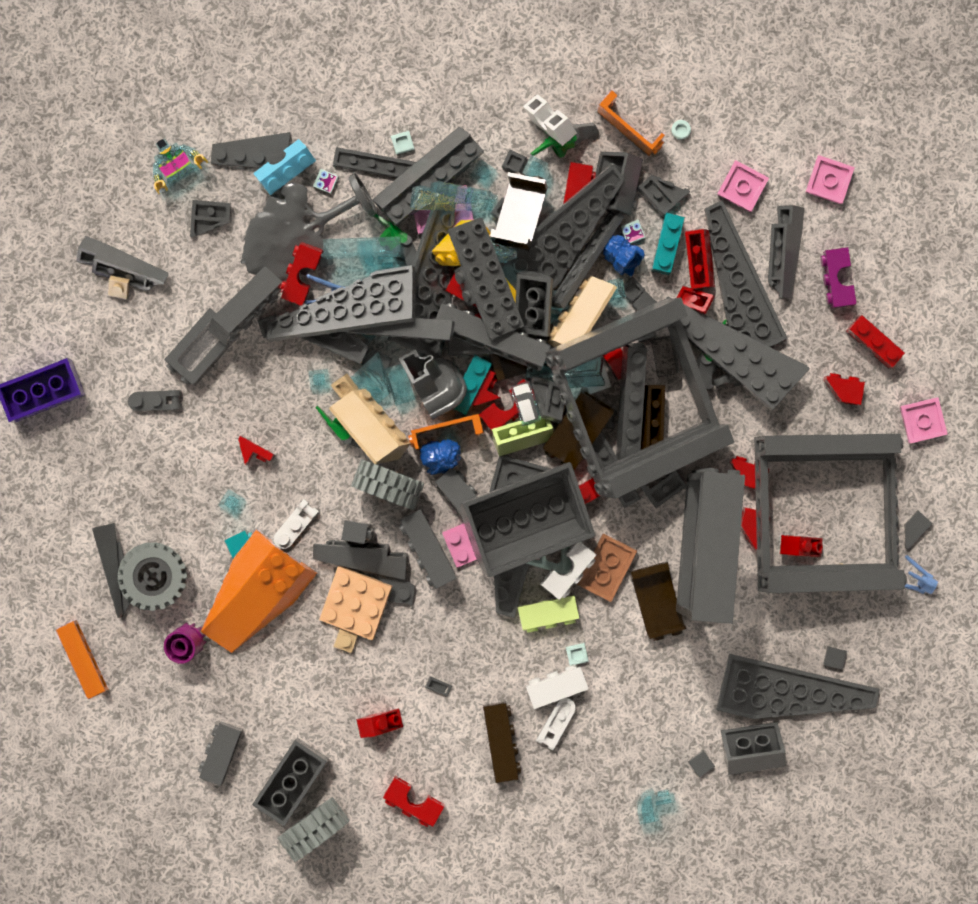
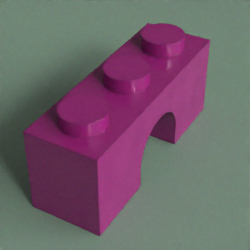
[820,247,857,309]

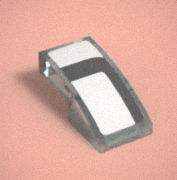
[511,381,541,426]

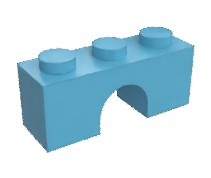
[253,139,316,195]

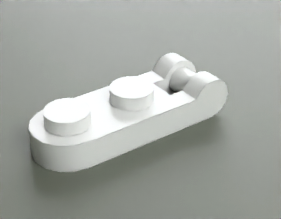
[274,499,319,549]
[536,697,575,751]

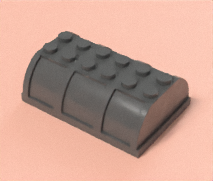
[460,462,596,578]

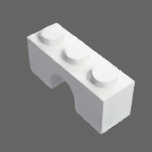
[523,94,577,146]
[539,542,596,600]

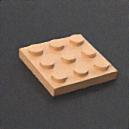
[319,565,393,640]

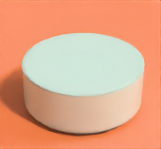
[671,120,691,140]

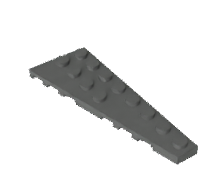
[704,200,788,347]
[666,297,810,411]

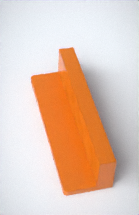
[56,620,109,699]

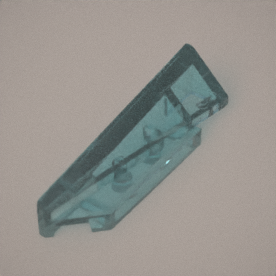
[410,181,498,211]

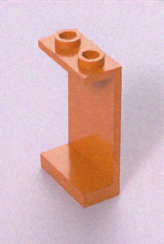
[597,90,665,156]
[408,414,483,450]

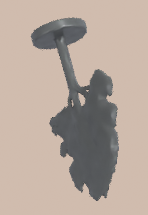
[240,173,378,281]

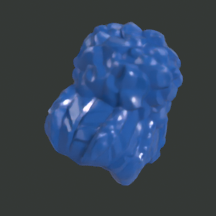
[603,235,645,276]
[420,439,461,475]

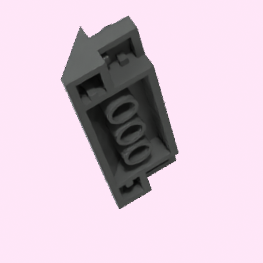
[372,127,484,227]

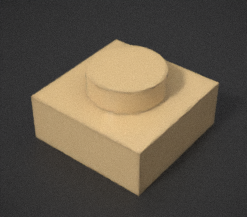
[108,276,130,299]
[331,374,358,399]
[333,628,358,653]

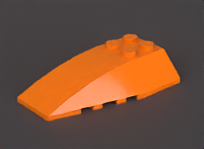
[201,529,317,653]

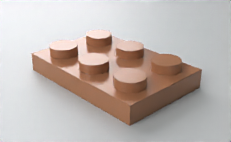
[577,534,637,602]

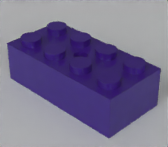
[0,358,85,423]

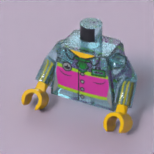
[153,138,208,194]

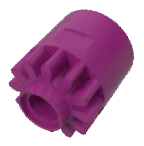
[164,623,207,664]

